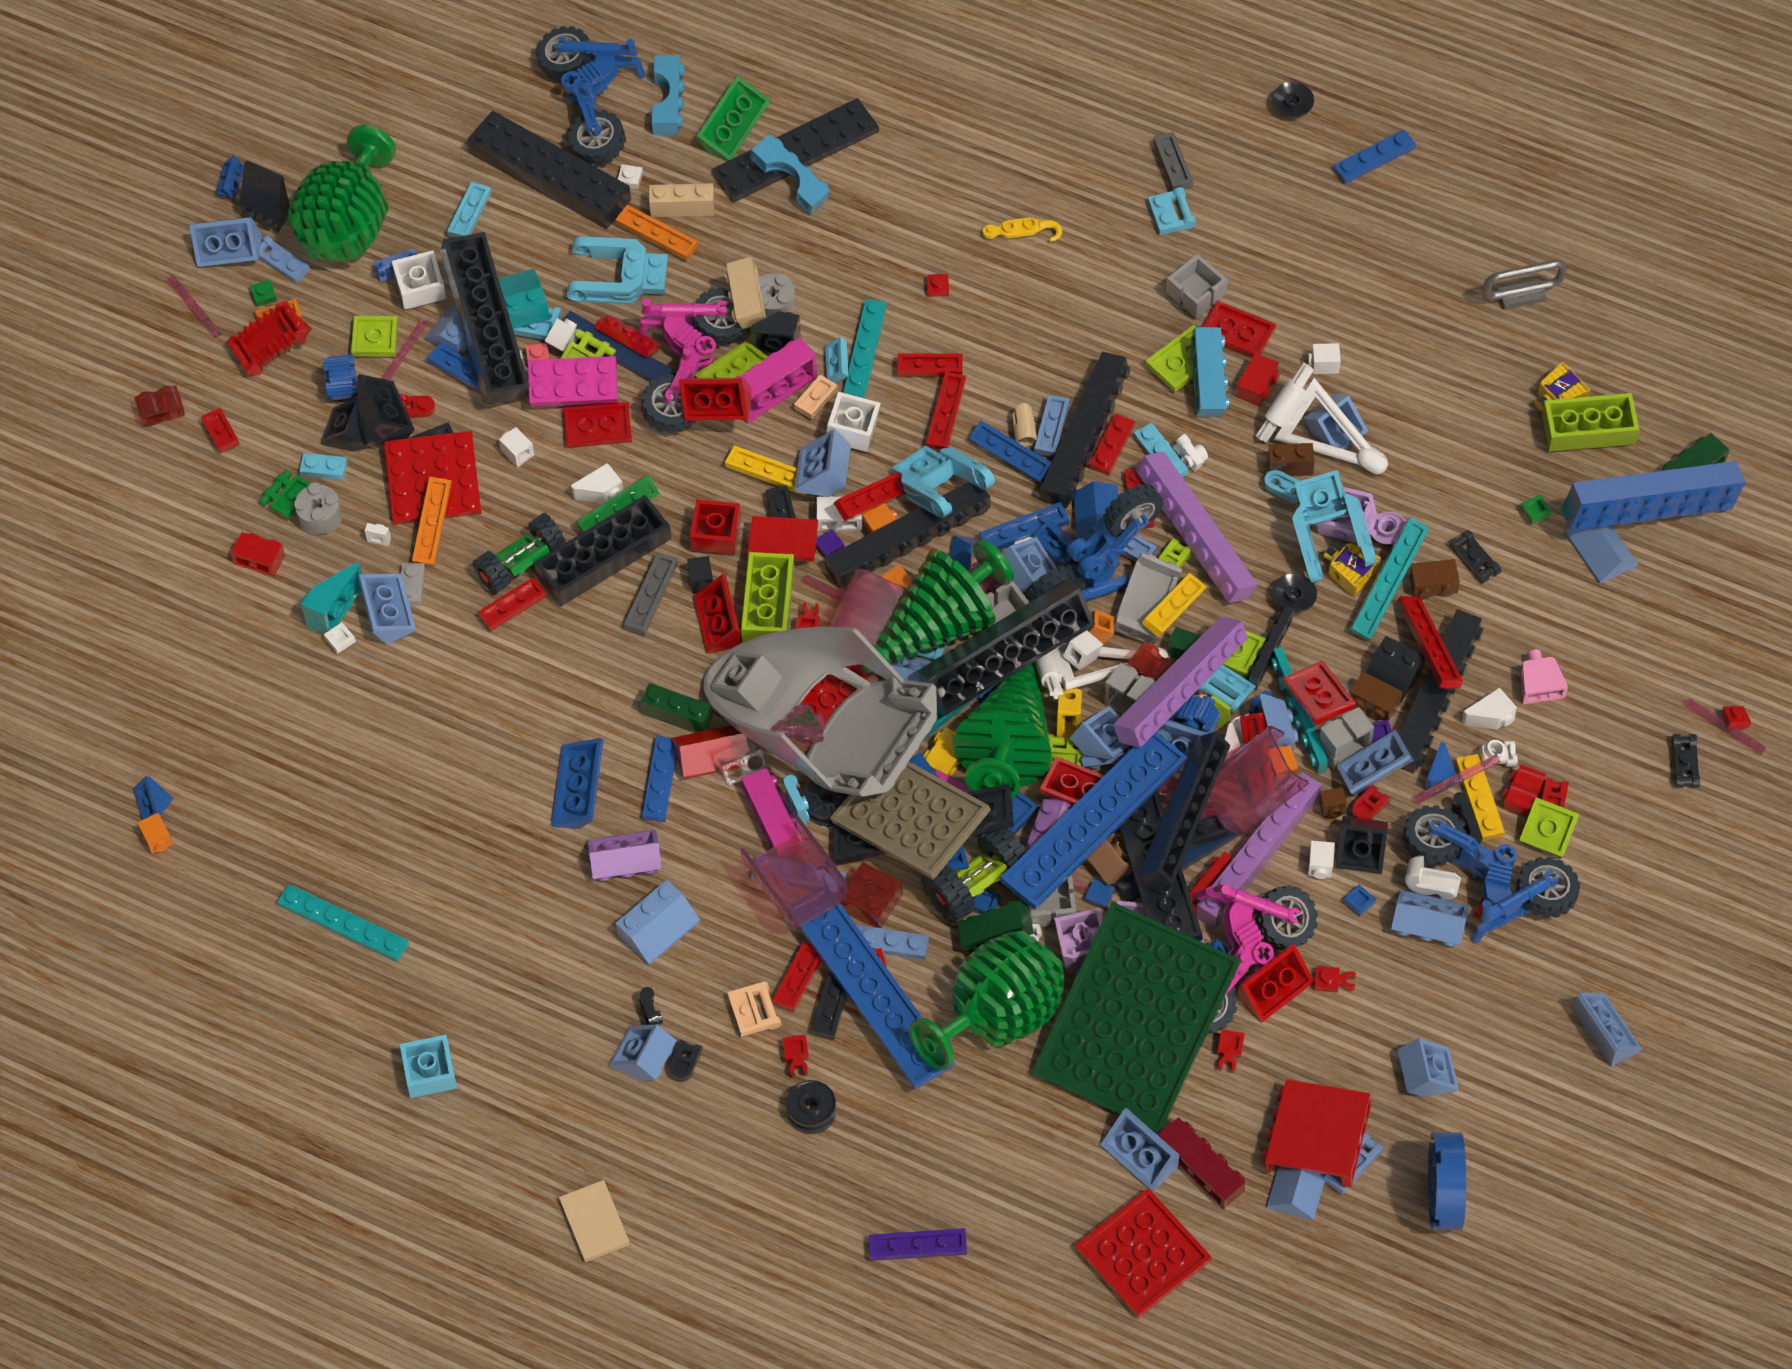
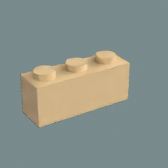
[649,183,715,217]
[725,257,766,329]

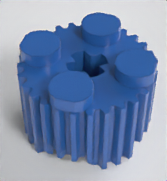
[323,355,358,400]
[1169,694,1220,733]

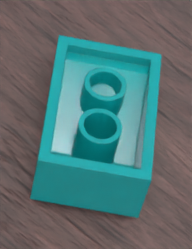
[498,269,550,329]
[301,562,362,635]

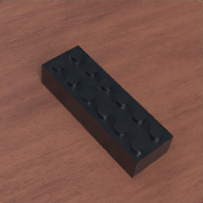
[534,495,671,607]

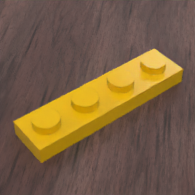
[725,445,806,496]
[1142,573,1207,637]
[1455,754,1505,841]

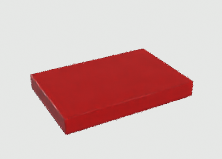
[1203,300,1276,358]
[563,402,632,448]
[748,516,819,562]
[1283,660,1356,725]

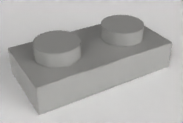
[401,563,425,606]

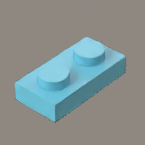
[825,337,848,384]
[299,453,348,480]

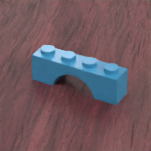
[652,55,685,135]
[750,134,830,215]

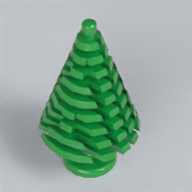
[862,539,1015,673]
[953,662,1052,799]

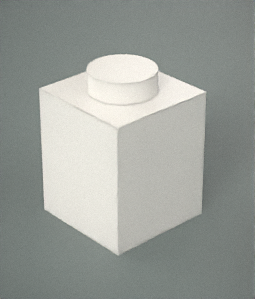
[545,318,578,352]
[1308,343,1341,374]
[499,427,534,467]
[1063,630,1103,670]
[1308,841,1335,879]

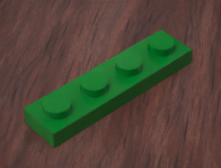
[575,475,660,533]

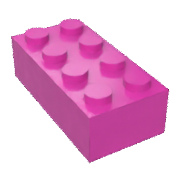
[735,337,817,424]
[528,356,619,408]

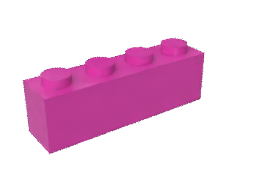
[741,768,805,860]

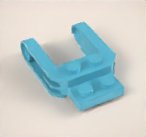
[567,237,668,304]
[892,446,995,518]
[1292,470,1377,583]

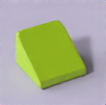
[1211,695,1231,728]

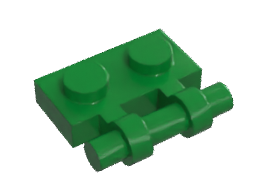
[258,470,311,520]

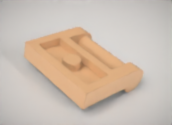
[727,982,782,1037]

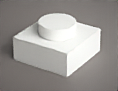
[618,164,643,189]
[365,523,391,546]
[324,623,356,654]

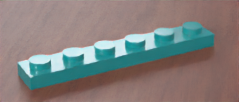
[843,299,887,399]
[1349,517,1429,642]
[1270,647,1328,774]
[277,884,410,963]

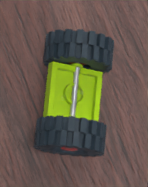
[921,828,1026,924]

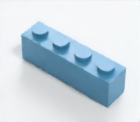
[1191,327,1229,417]

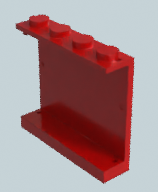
[1262,1079,1372,1188]

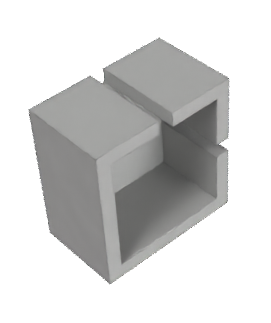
[1166,254,1228,318]
[986,581,1030,624]
[1104,663,1155,715]
[1319,707,1374,770]
[1027,875,1077,927]

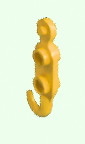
[983,217,1062,242]

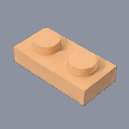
[794,375,838,419]

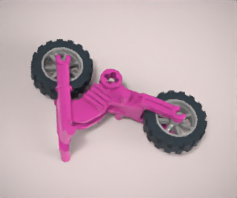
[638,287,748,433]
[1195,884,1318,1033]

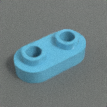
[1264,470,1300,503]

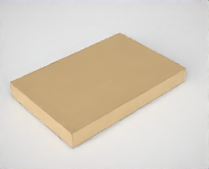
[559,1180,630,1262]

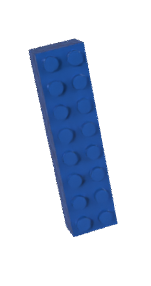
[1561,461,1746,531]

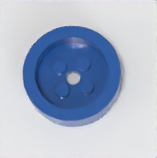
[1428,1132,1466,1230]

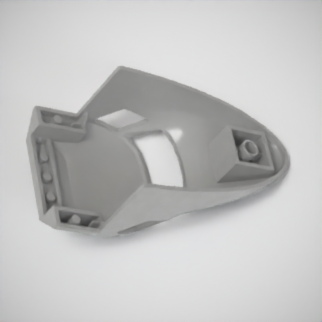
[704,627,937,796]

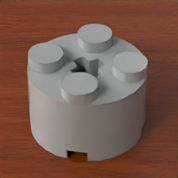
[759,274,795,317]
[294,483,342,536]

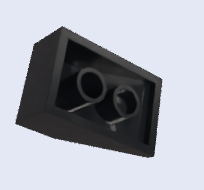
[239,160,290,232]
[357,374,415,444]

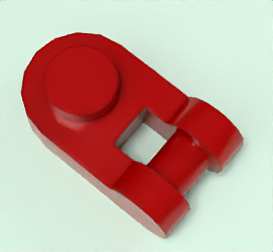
[399,394,436,418]
[1542,777,1569,808]
[1352,785,1391,820]

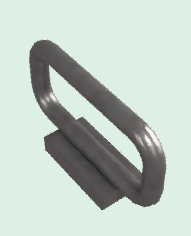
[1482,260,1567,310]

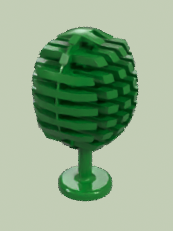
[287,125,396,261]
[909,931,1064,1070]

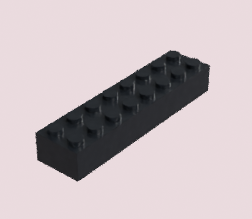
[467,110,631,230]
[440,232,530,405]
[917,580,1095,716]

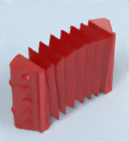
[226,301,308,375]

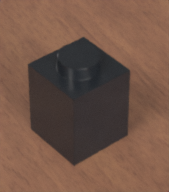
[687,556,713,593]

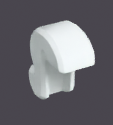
[1405,856,1461,900]

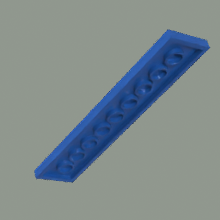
[1000,732,1187,910]
[788,885,955,1090]

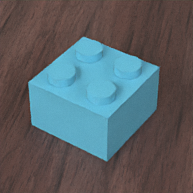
[400,1035,457,1098]

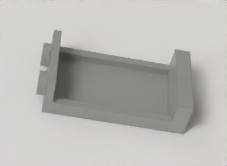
[1114,553,1182,646]

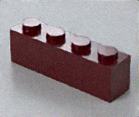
[1158,1117,1246,1210]

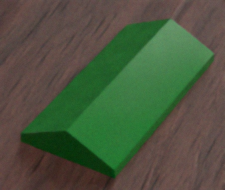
[696,75,771,161]

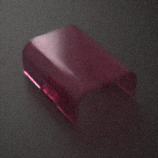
[827,569,907,678]
[1209,726,1309,836]
[740,817,848,927]

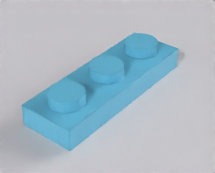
[447,182,492,237]
[1134,423,1188,477]

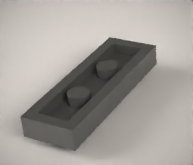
[1153,132,1193,191]

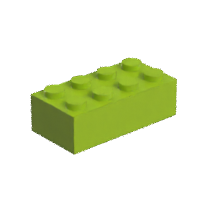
[1542,393,1639,452]
[741,552,795,643]

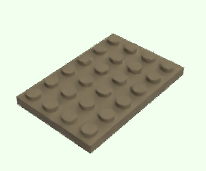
[830,761,991,880]

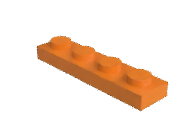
[615,205,698,261]
[412,477,452,567]

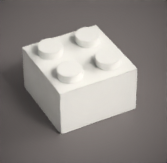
[392,251,446,309]
[826,392,881,452]

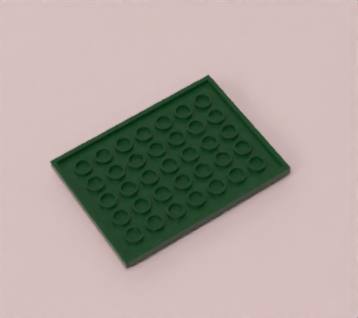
[1032,901,1241,1133]

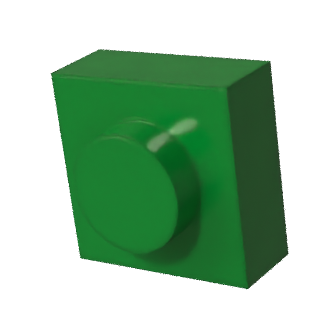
[250,279,277,307]
[1521,494,1552,524]

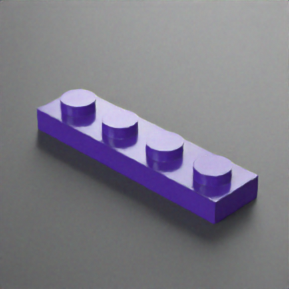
[869,1228,967,1261]

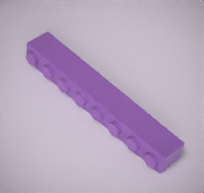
[1135,452,1258,603]
[1113,616,1248,748]
[1196,772,1321,929]

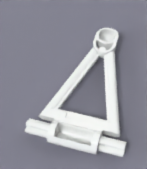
[1256,363,1388,474]
[1035,643,1169,699]

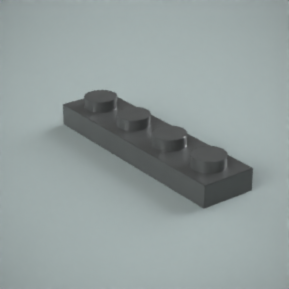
[624,552,679,635]

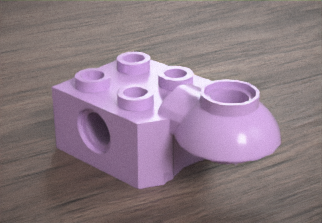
[1317,487,1406,545]
[1054,908,1103,981]

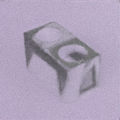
[713,739,767,786]

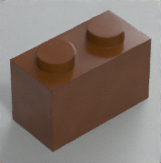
[1267,443,1315,476]
[1409,559,1460,598]
[1349,671,1403,720]

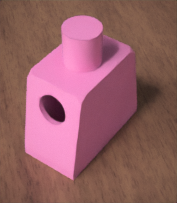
[1521,649,1568,704]

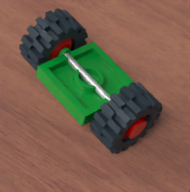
[473,513,566,594]

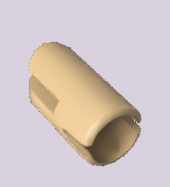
[1012,403,1037,447]

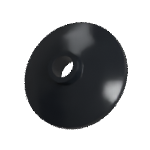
[1272,82,1314,118]
[1272,574,1317,613]

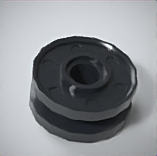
[803,780,850,827]
[786,1080,837,1134]

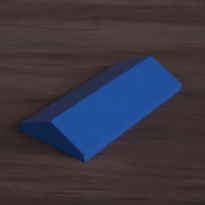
[1074,481,1124,556]
[551,738,604,829]

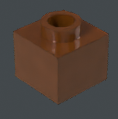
[1319,787,1347,818]

